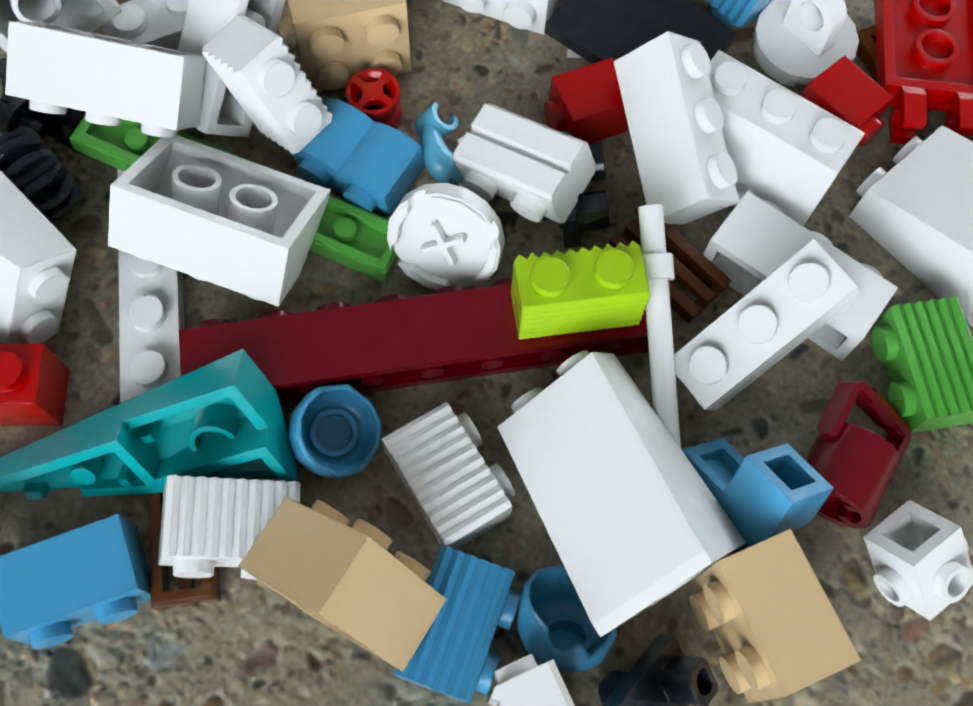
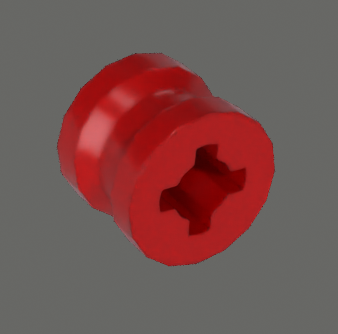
[345,68,402,129]

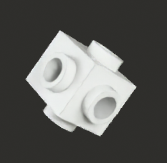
[863,500,973,621]

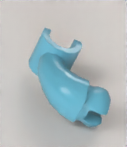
[415,102,464,186]

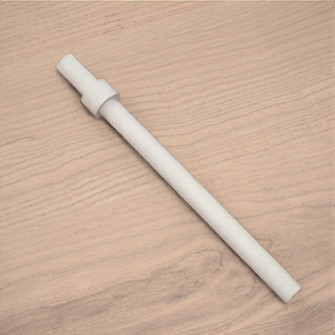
[638,204,691,581]

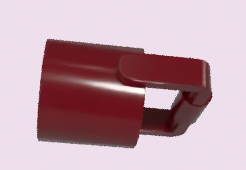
[806,381,911,528]

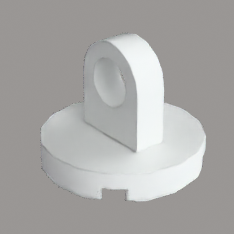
[752,0,859,87]
[387,183,505,290]

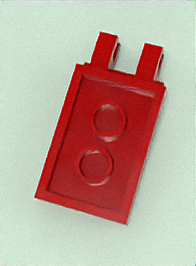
[874,0,973,145]

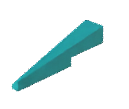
[0,349,298,500]

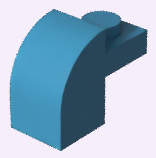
[682,438,834,548]

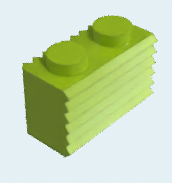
[511,241,650,340]

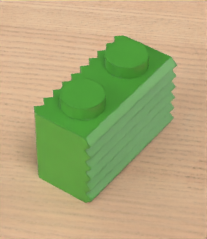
[871,295,973,433]

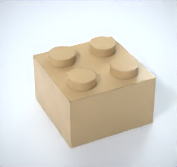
[287,0,412,91]
[238,497,447,672]
[689,529,861,703]

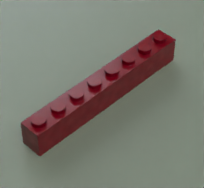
[178,278,673,406]

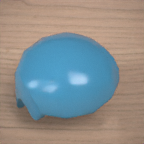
[288,384,382,478]
[517,565,617,673]

